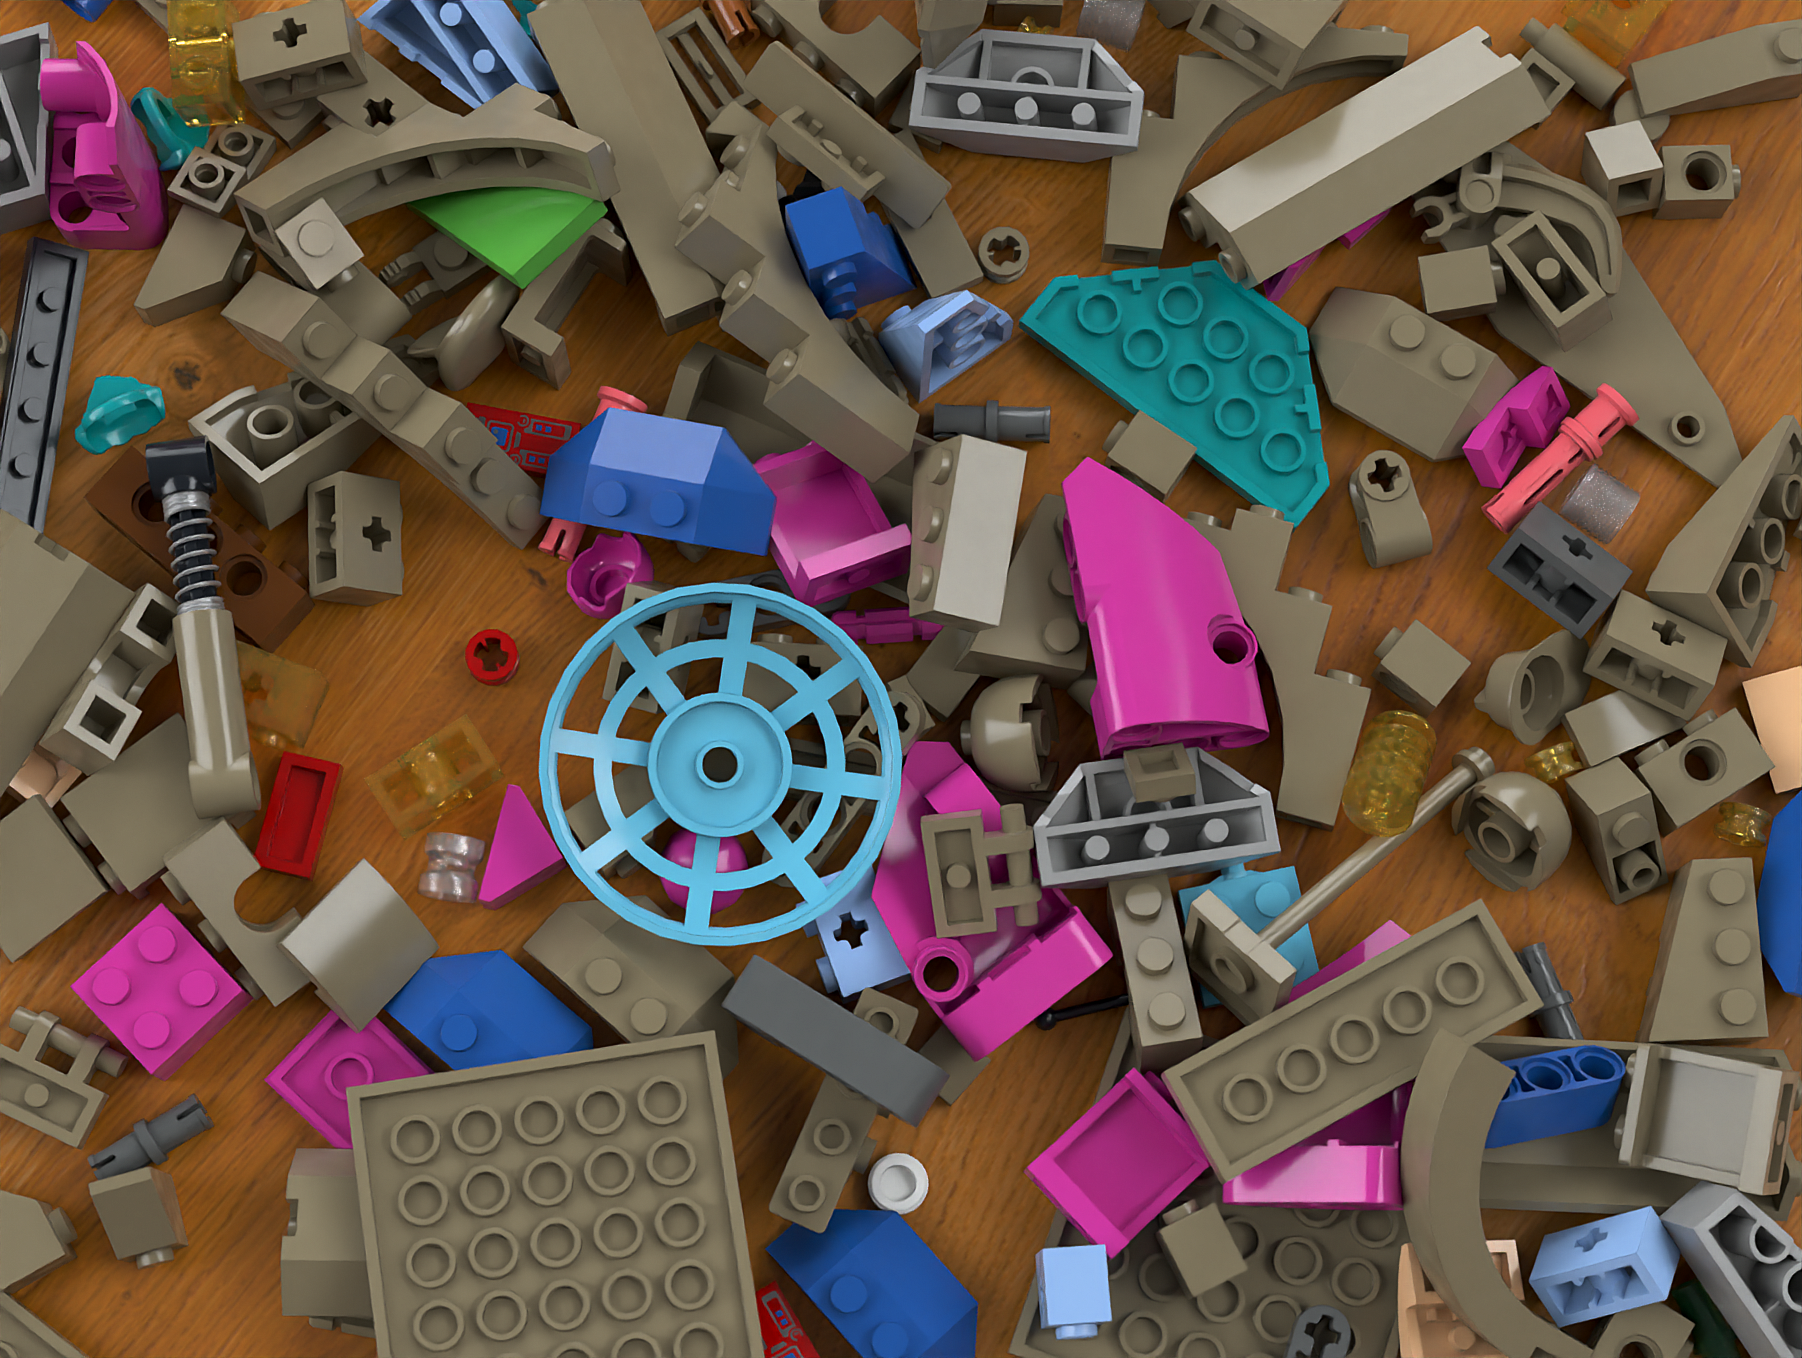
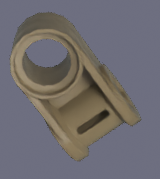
[1348,450,1433,569]

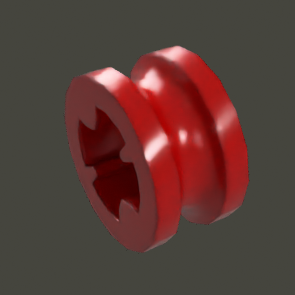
[465,629,520,686]

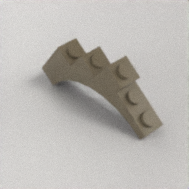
[1101,22,1409,267]
[233,83,621,258]
[675,122,920,484]
[220,270,549,550]
[1181,505,1372,832]

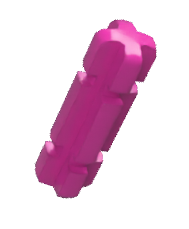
[831,606,944,645]

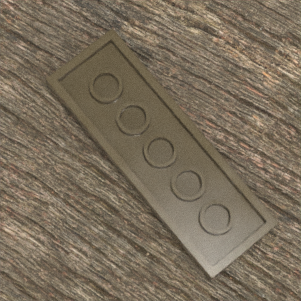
[1160,899,1544,1185]

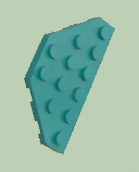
[1018,260,1330,533]

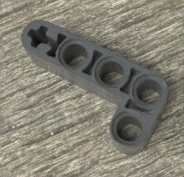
[721,954,950,1129]

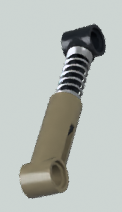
[145,435,261,820]

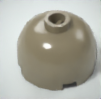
[960,673,1059,793]
[1452,771,1572,892]

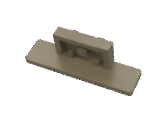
[743,41,951,229]
[769,987,919,1234]

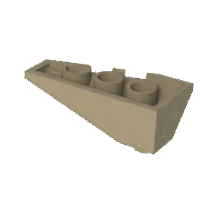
[1645,415,1802,668]

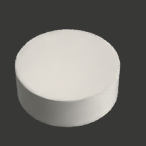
[868,1153,928,1215]

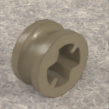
[978,227,1029,284]

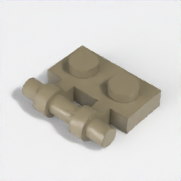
[920,803,1042,939]
[0,1006,128,1150]

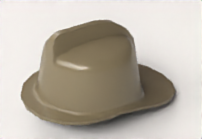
[1474,629,1591,745]

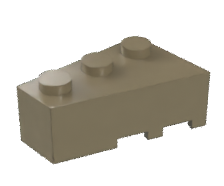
[953,493,1089,690]
[1634,857,1769,1046]

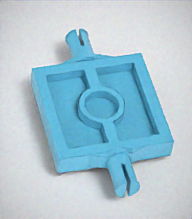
[1177,863,1319,1009]

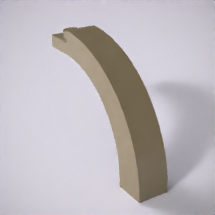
[1400,1027,1594,1358]

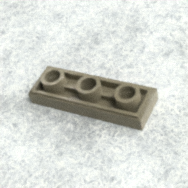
[878,128,984,299]

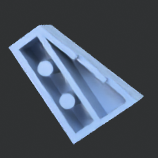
[356,0,560,109]

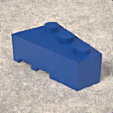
[785,186,917,320]

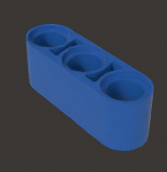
[1484,1045,1625,1149]

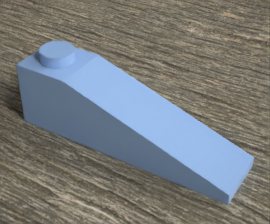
[879,290,1013,403]

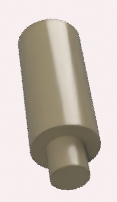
[1519,17,1627,111]

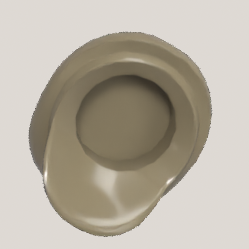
[407,274,520,391]

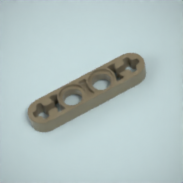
[762,691,926,887]

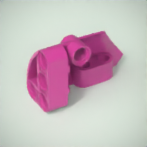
[40,41,169,250]
[1061,457,1269,760]
[871,741,1113,1062]
[1223,920,1417,1210]

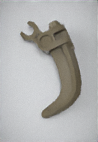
[1409,152,1622,298]

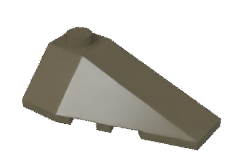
[188,334,440,531]

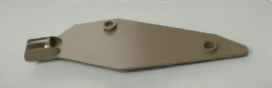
[1411,140,1742,488]

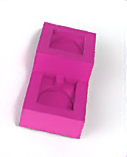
[1462,366,1571,489]

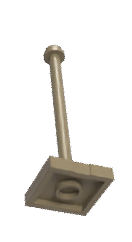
[1183,746,1495,1026]

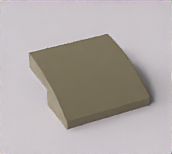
[276,858,440,1034]

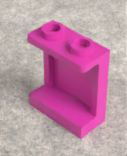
[753,440,911,607]
[1024,1068,1211,1262]

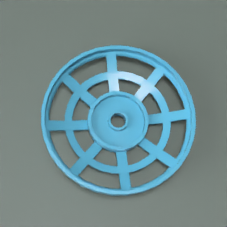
[539,583,902,946]

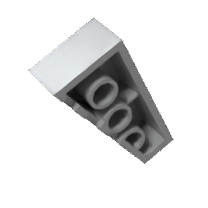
[1659,1180,1802,1358]

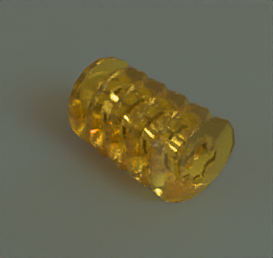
[1341,710,1437,837]

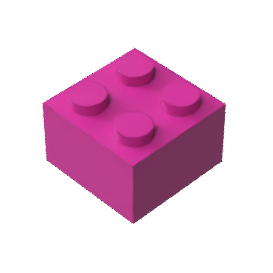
[70,903,254,1081]

